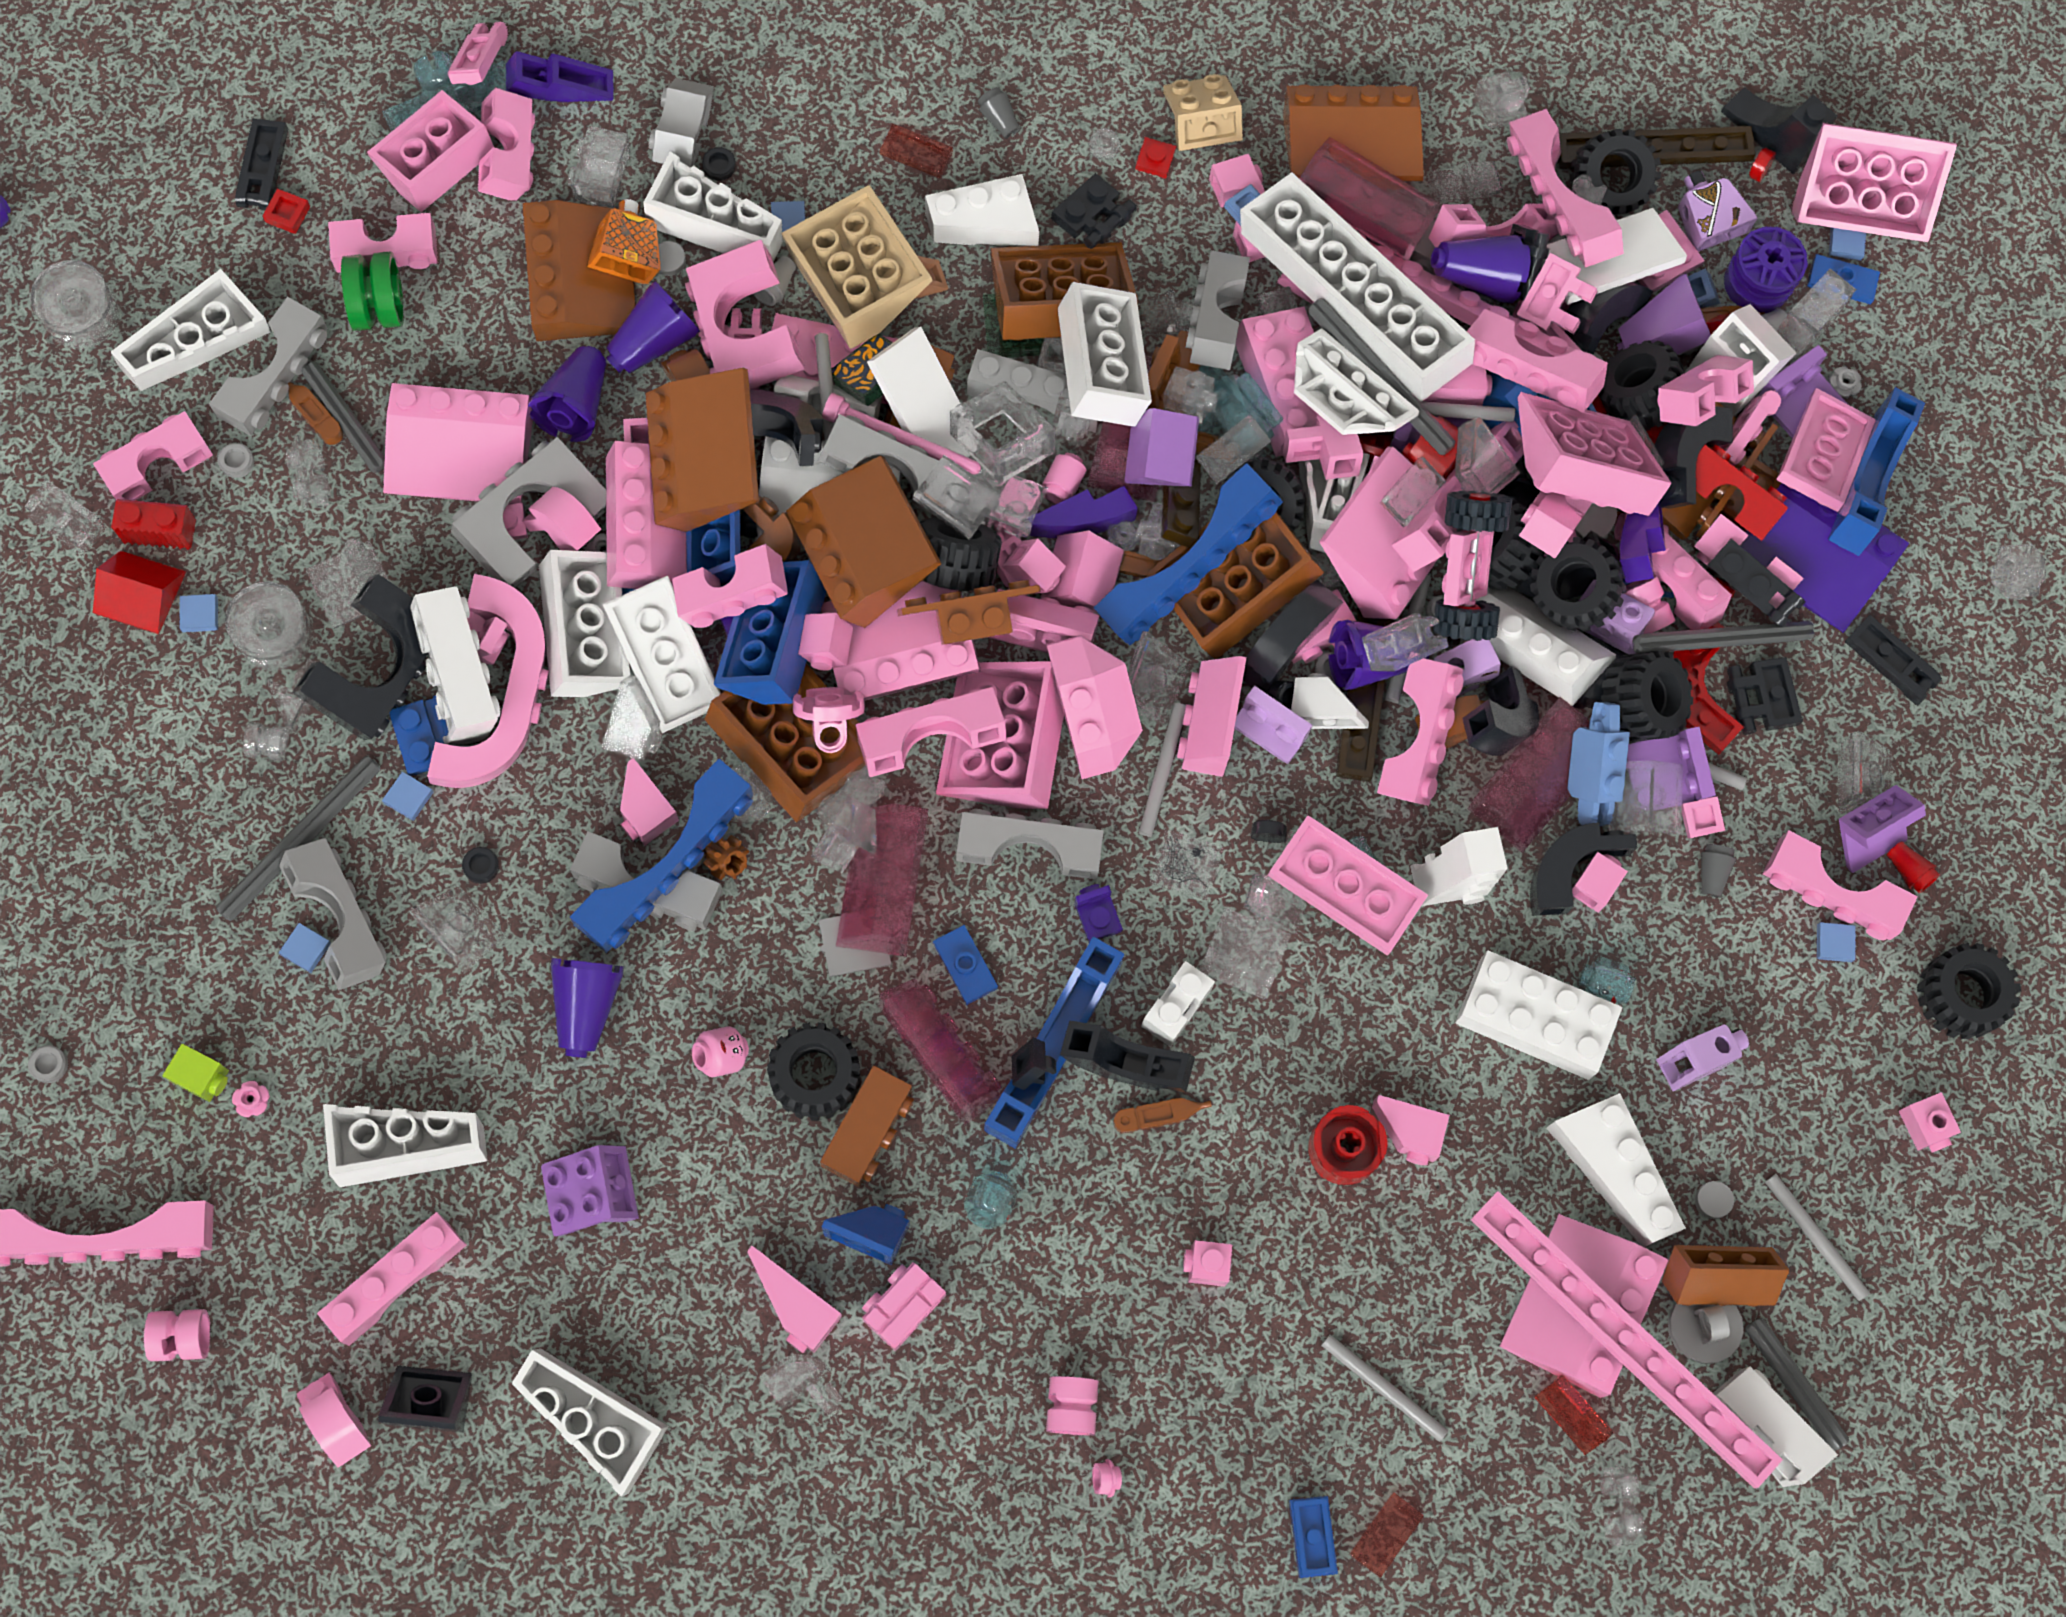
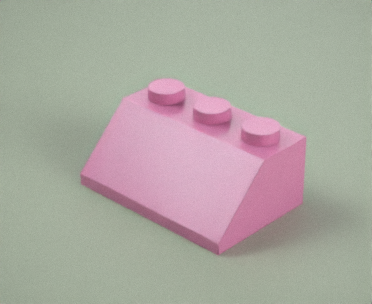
[367,90,494,212]
[989,589,1100,653]
[1177,656,1246,777]

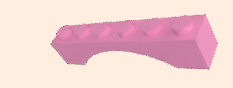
[1507,109,1624,268]
[1392,421,1524,572]
[0,1201,214,1267]

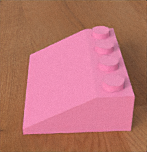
[1792,123,1957,242]
[383,383,533,504]
[1518,392,1672,516]
[606,441,687,589]
[1319,446,1439,619]
[821,580,981,701]
[936,661,1064,809]
[1499,1214,1669,1398]

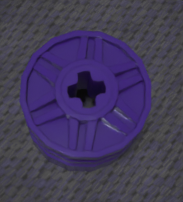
[1724,227,1808,314]

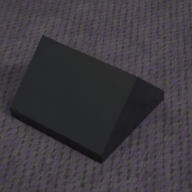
[378,1365,472,1433]

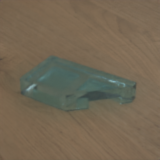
[1237,372,1284,428]

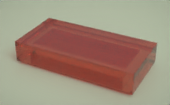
[880,124,953,178]
[1534,1374,1614,1455]
[1349,1492,1424,1578]

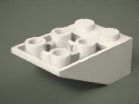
[1685,304,1796,417]

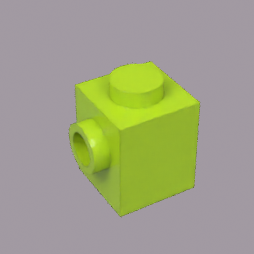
[162,1044,229,1103]

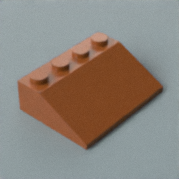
[1283,84,1424,181]
[522,200,635,342]
[990,242,1138,341]
[645,368,759,532]
[786,455,942,628]
[1147,512,1325,659]
[704,664,866,823]

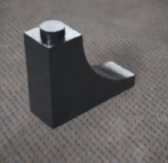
[1721,87,1838,174]

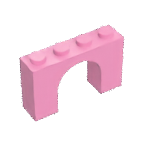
[685,239,805,389]

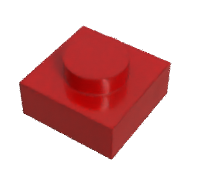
[1135,137,1176,179]
[262,188,310,234]

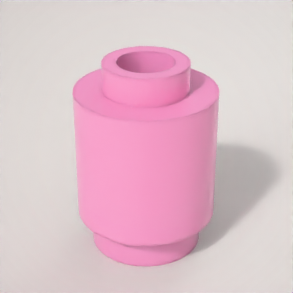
[1042,452,1087,504]

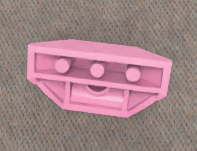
[1046,635,1143,779]

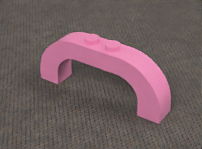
[427,574,549,788]

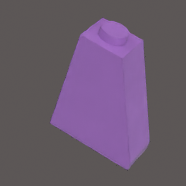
[1617,273,1711,355]

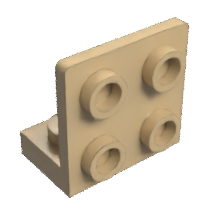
[1163,74,1243,151]

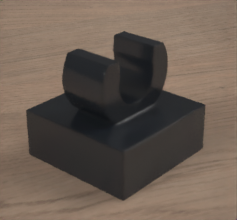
[1011,1037,1057,1090]

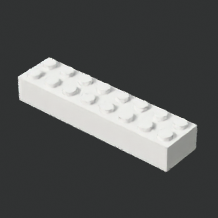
[1240,173,1475,402]

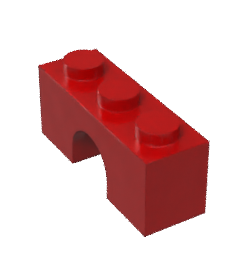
[1696,444,1789,541]

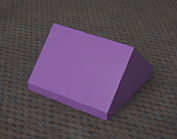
[1124,408,1199,487]

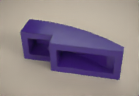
[506,51,614,102]
[1026,486,1138,538]
[1620,501,1666,583]

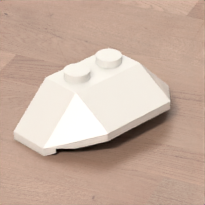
[1294,328,1419,435]

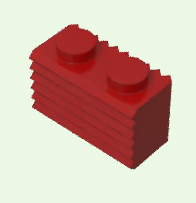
[111,499,196,550]

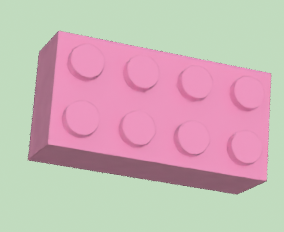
[1235,306,1319,457]

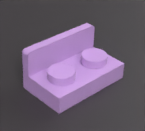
[1579,580,1655,654]
[1235,686,1313,764]

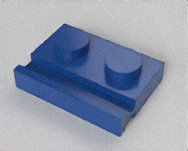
[389,696,449,776]

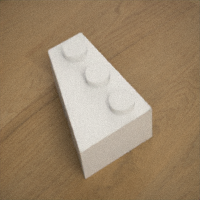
[925,174,1039,247]
[1299,453,1370,553]
[1410,827,1508,906]
[1713,1366,1838,1487]

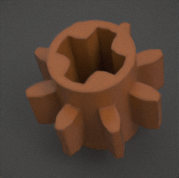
[703,835,749,880]

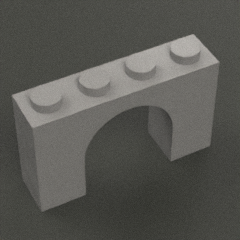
[451,437,606,588]

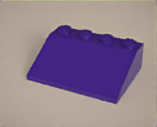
[1741,483,1909,633]

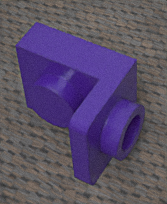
[1074,884,1123,943]

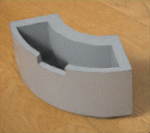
[649,78,714,168]

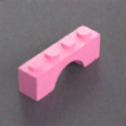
[1429,204,1559,247]
[1467,309,1608,413]
[1519,491,1593,558]
[1377,656,1463,806]
[856,687,1006,777]
[1763,830,1918,940]
[317,1212,467,1346]

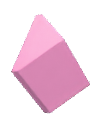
[1041,531,1124,614]

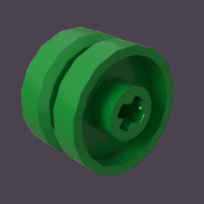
[341,251,404,331]

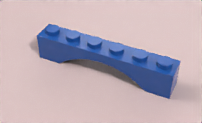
[1828,387,1925,556]
[1093,463,1283,646]
[570,759,753,953]
[984,936,1125,1149]

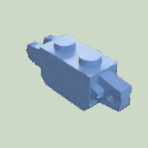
[1567,702,1630,826]

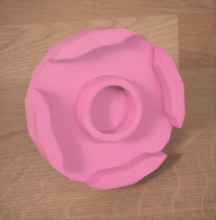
[793,687,865,753]

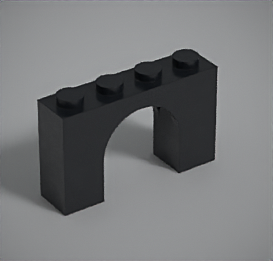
[292,574,428,740]

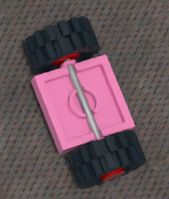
[1433,491,1512,641]

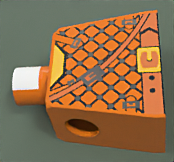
[587,200,660,284]

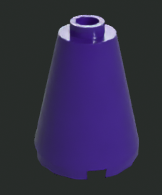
[1431,235,1531,303]
[606,281,700,374]
[528,346,607,442]
[1328,620,1430,690]
[551,958,624,1058]

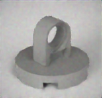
[1668,1303,1744,1364]

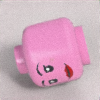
[692,1026,749,1077]

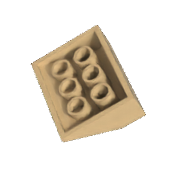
[781,185,932,349]

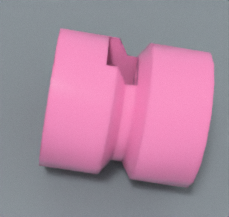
[1624,575,1675,634]
[144,1309,210,1362]
[1046,1376,1099,1435]

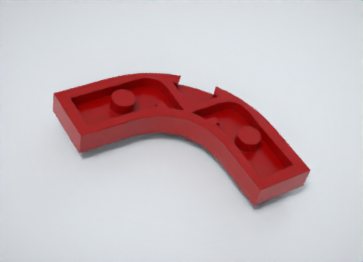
[1672,622,1744,755]

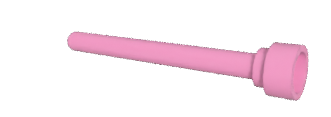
[822,392,981,475]

